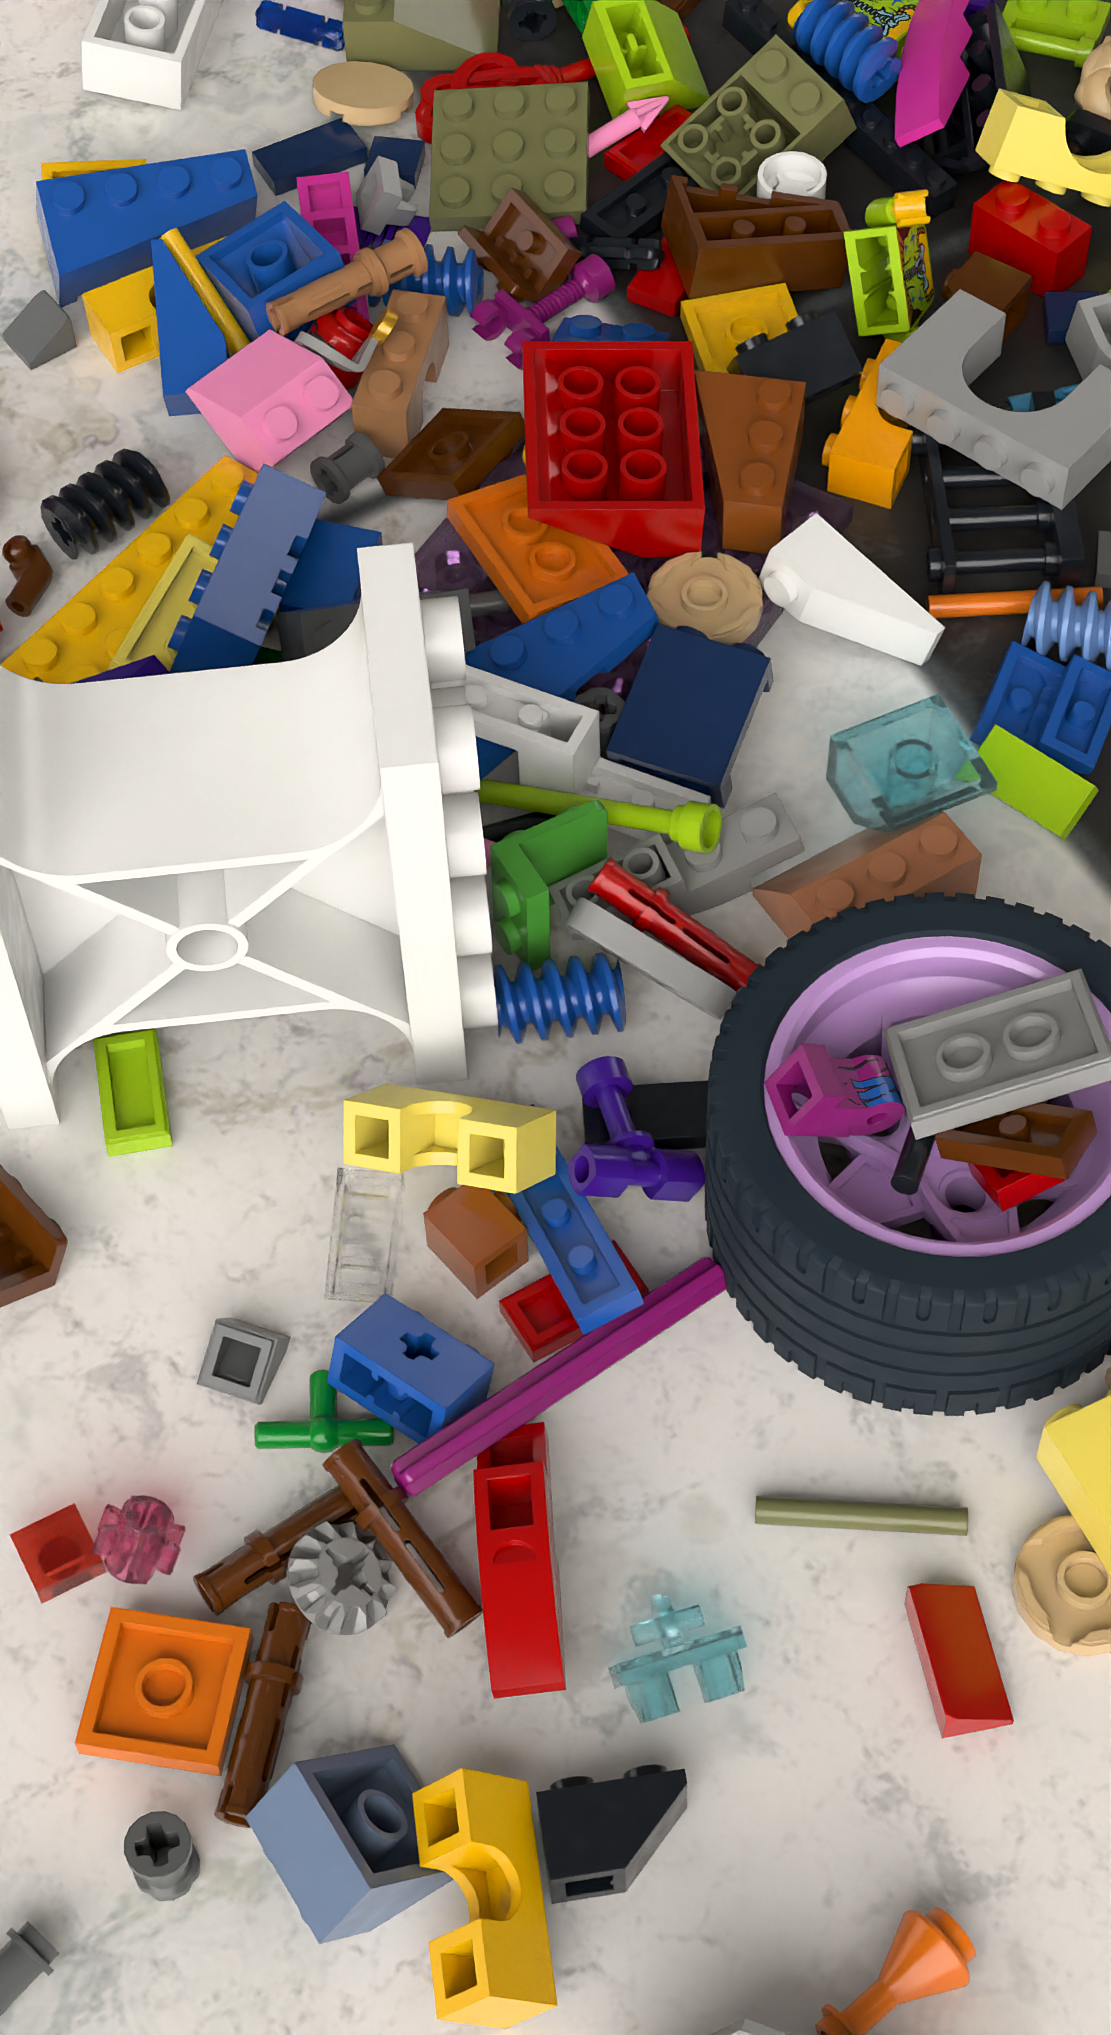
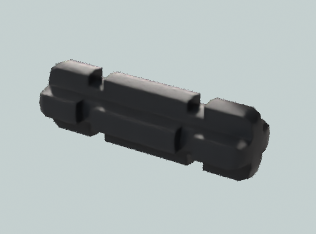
[569,236,665,271]

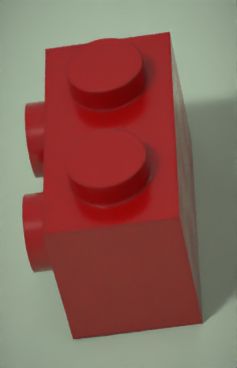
[968,180,1092,298]

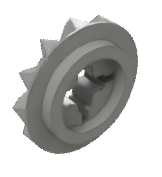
[287,1521,397,1635]

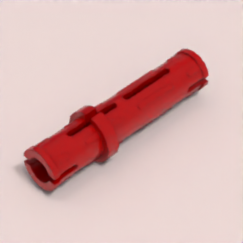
[587,857,762,992]

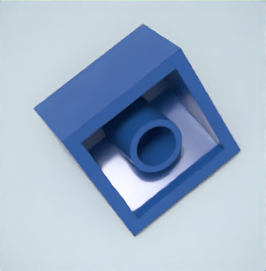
[195,201,357,342]

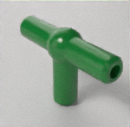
[254,1369,393,1453]

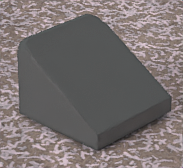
[2,290,77,370]
[197,1318,291,1405]

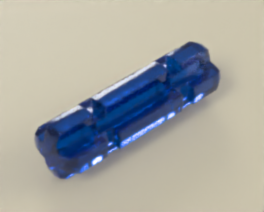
[255,0,345,52]

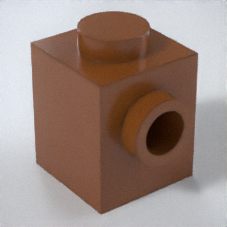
[423,1185,529,1299]

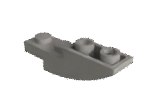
[548,793,805,940]

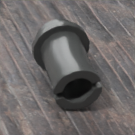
[0,1921,60,2016]

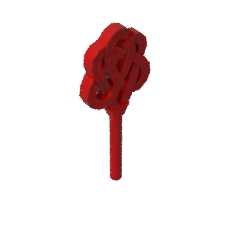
[415,24,690,144]

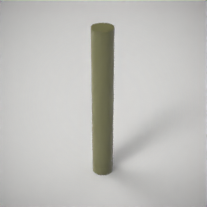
[755,1496,968,1536]

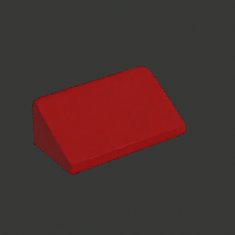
[904,1583,1014,1739]

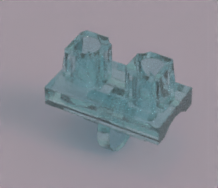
[608,1593,747,1723]

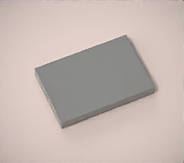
[882,968,1111,1140]

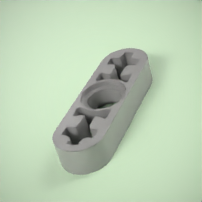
[564,897,737,1020]

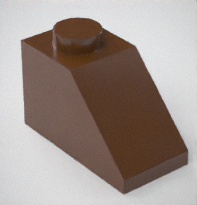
[942,251,1032,345]

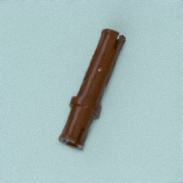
[322,1438,483,1639]
[193,1474,386,1616]
[214,1602,312,1828]

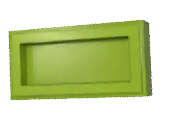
[962,724,1099,841]
[93,1028,173,1157]

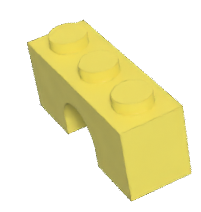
[344,1083,556,1194]

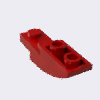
[473,1422,566,1699]

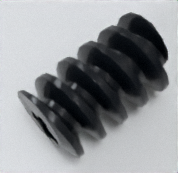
[40,448,170,559]

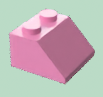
[185,329,353,473]

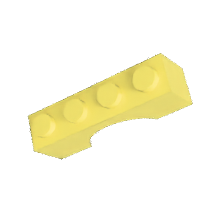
[975,88,1111,207]

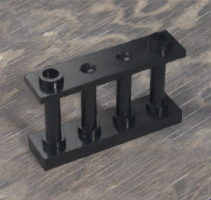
[907,391,1085,595]

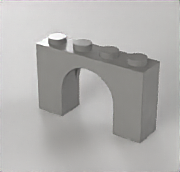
[876,289,1111,510]

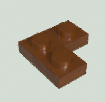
[935,1100,1098,1180]

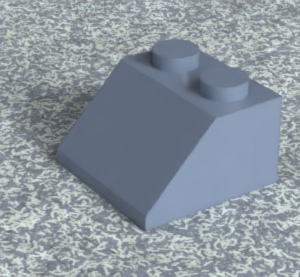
[245,1744,454,1944]

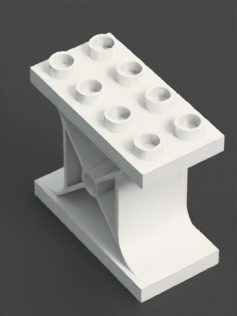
[0,542,498,1130]

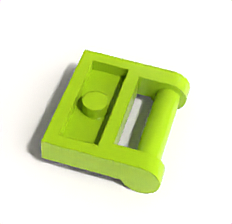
[1002,0,1111,68]

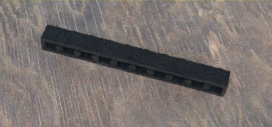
[722,0,959,220]

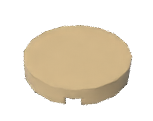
[312,61,414,127]
[647,552,763,646]
[1011,1515,1111,1656]

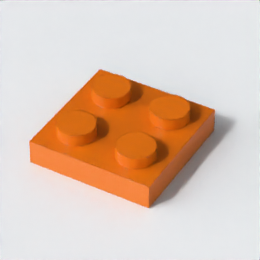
[74,1607,254,1776]

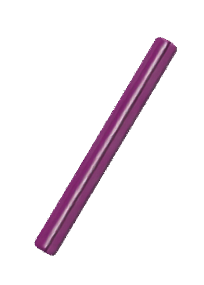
[391,1257,727,1497]

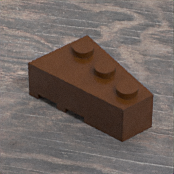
[661,175,851,299]

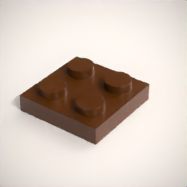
[376,408,525,500]

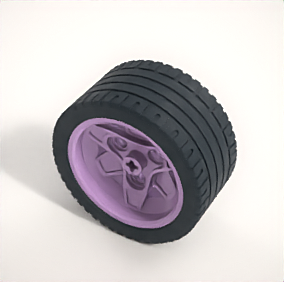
[704,892,1111,1416]

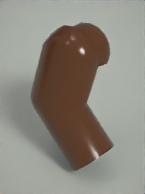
[2,535,53,617]

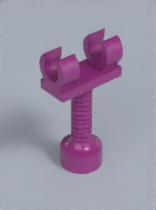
[470,254,615,370]

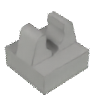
[355,156,418,235]

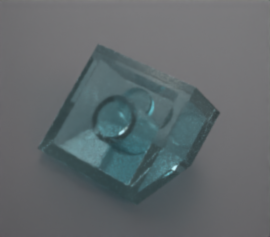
[826,693,998,834]

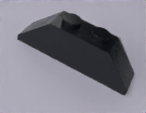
[923,2,1031,173]

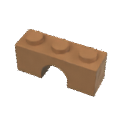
[351,289,449,458]

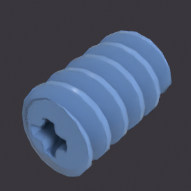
[1021,581,1111,672]

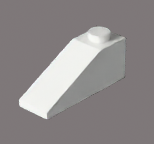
[759,513,945,666]

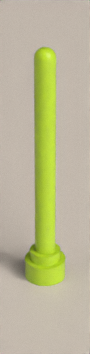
[474,779,722,854]

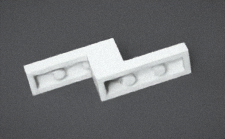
[430,664,711,845]

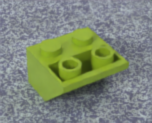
[582,0,710,119]

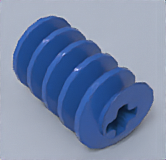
[792,0,903,103]
[368,239,484,318]
[493,953,626,1044]

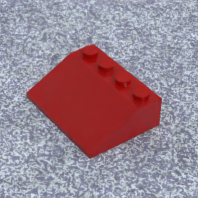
[522,341,705,558]

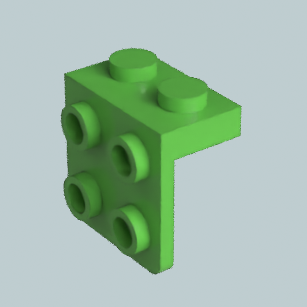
[490,800,608,972]

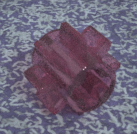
[92,1495,186,1584]

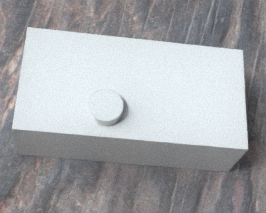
[81,0,224,110]

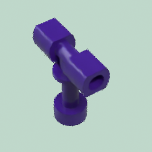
[568,1056,705,1202]

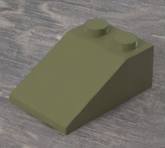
[343,0,500,71]

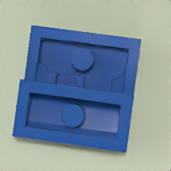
[969,641,1111,775]

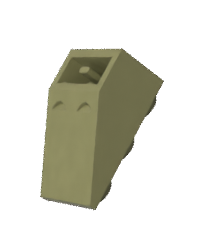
[660,35,857,197]

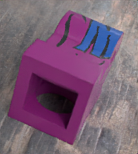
[764,1043,905,1137]

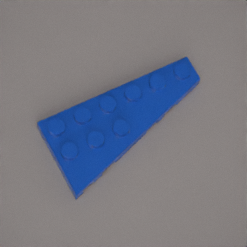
[464,572,659,781]

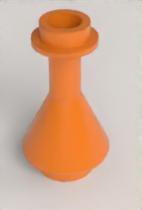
[815,1907,976,2035]

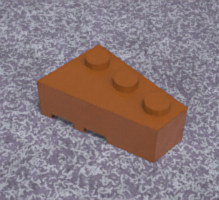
[694,370,806,554]

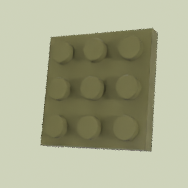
[429,82,590,232]

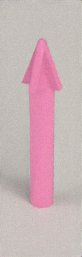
[589,96,669,158]

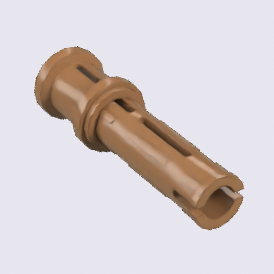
[266,228,428,336]

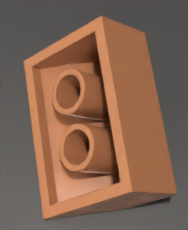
[753,808,982,939]

